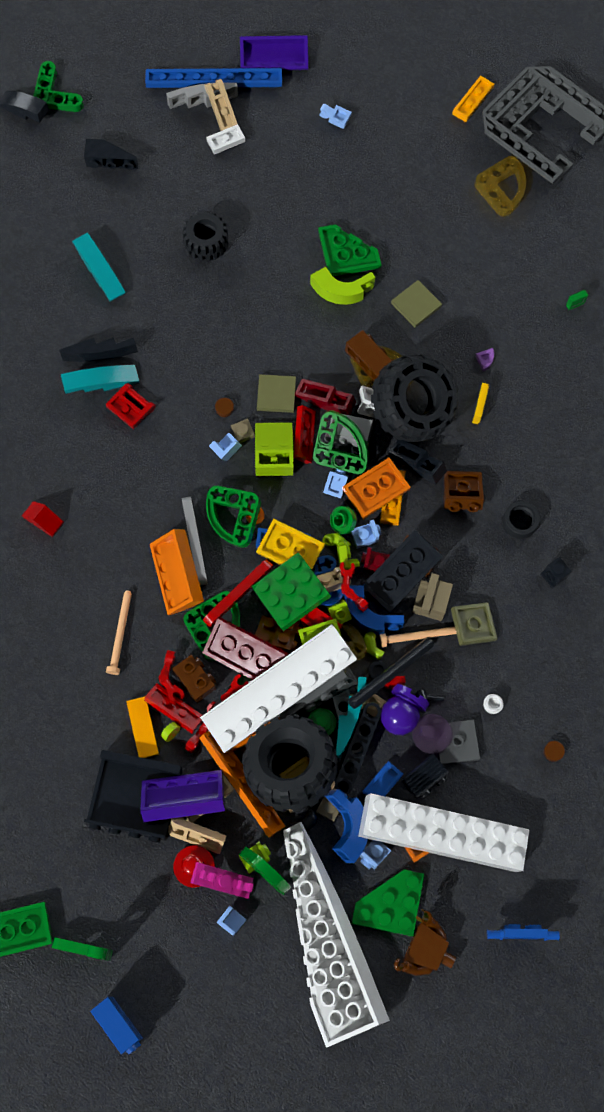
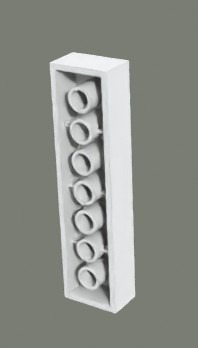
[358,793,529,872]

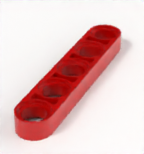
[203,559,274,627]

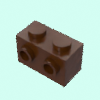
[172,654,216,703]

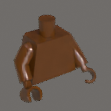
[394,909,456,976]

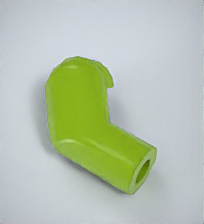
[322,533,351,547]
[363,632,385,660]

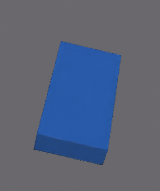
[362,761,403,796]

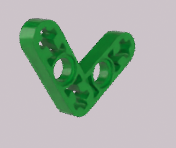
[34,61,84,112]
[52,937,113,961]

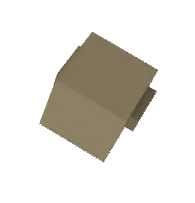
[412,573,453,621]

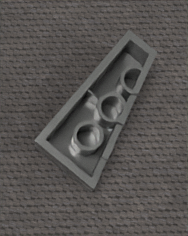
[279,666,358,719]

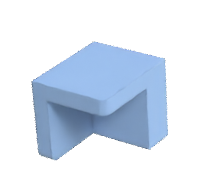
[209,433,242,461]
[217,906,247,937]

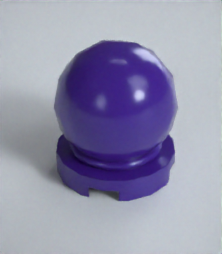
[380,684,430,736]

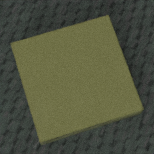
[391,280,442,328]
[257,374,296,413]
[451,602,497,646]

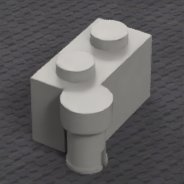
[324,414,373,448]

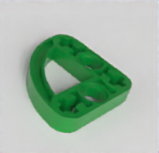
[313,410,369,474]
[206,486,261,548]
[184,591,240,662]
[239,847,291,895]

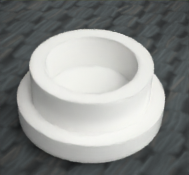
[483,694,503,714]

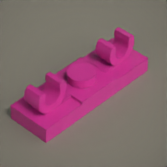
[191,862,253,899]

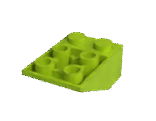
[255,423,293,476]

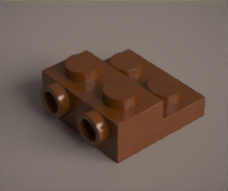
[443,471,484,512]
[255,615,302,654]

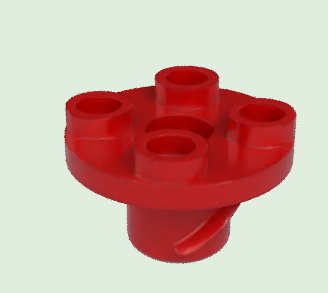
[173,845,215,888]

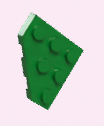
[318,224,381,276]
[352,870,424,937]

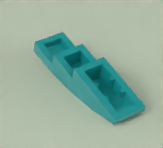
[72,233,126,302]
[61,365,140,394]
[336,677,367,758]

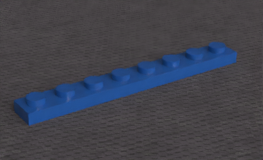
[145,68,282,88]

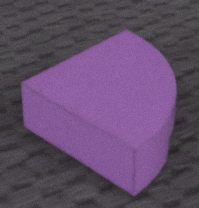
[476,348,494,371]

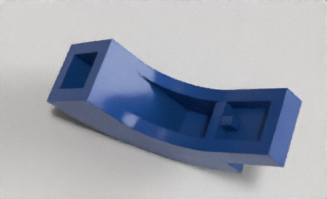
[344,586,404,635]
[325,789,368,863]

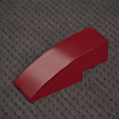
[295,379,356,415]

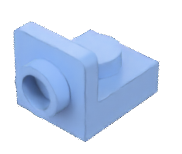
[323,469,349,498]
[351,519,381,549]
[360,840,391,870]

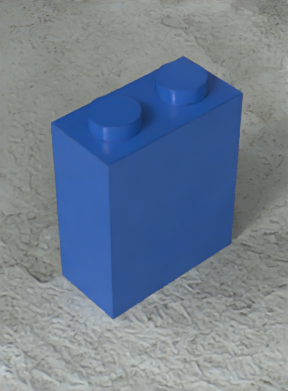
[90,996,143,1055]

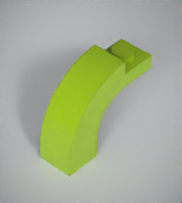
[310,267,375,305]

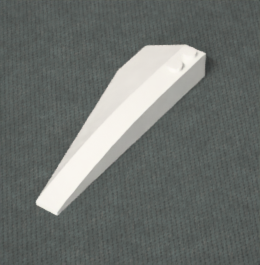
[283,822,390,1048]

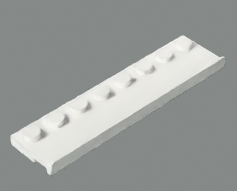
[200,624,357,753]

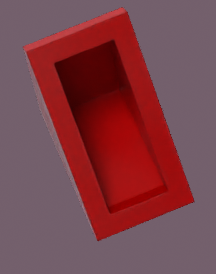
[22,501,64,537]

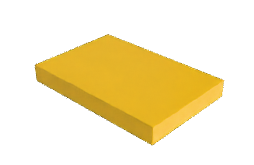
[256,519,325,570]

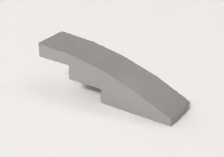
[166,83,238,109]

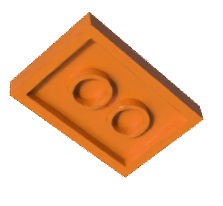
[342,457,411,519]

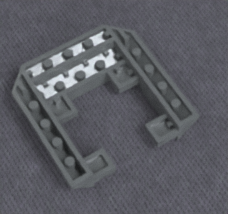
[482,66,604,184]

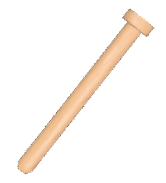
[106,591,132,675]
[380,627,457,647]

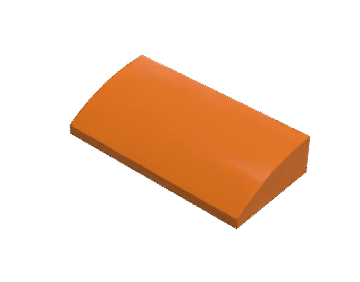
[150,529,204,615]

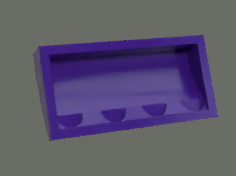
[240,35,308,70]
[141,770,225,822]

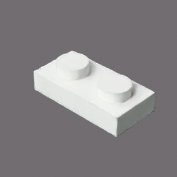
[206,124,245,154]

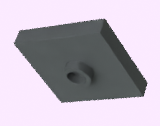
[434,720,480,764]

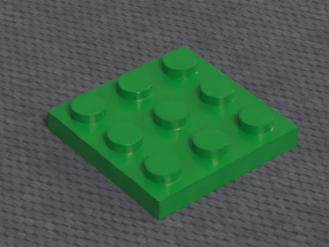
[251,552,331,632]

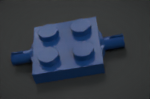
[487,924,560,941]

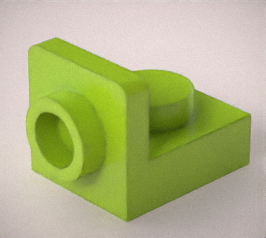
[336,541,360,570]
[324,599,352,624]
[239,842,271,874]

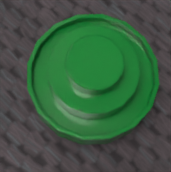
[330,506,357,534]
[308,708,336,736]

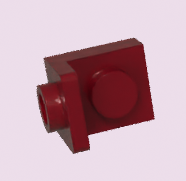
[361,547,390,572]

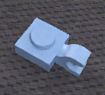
[319,104,352,129]

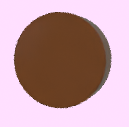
[215,398,234,417]
[544,741,565,762]

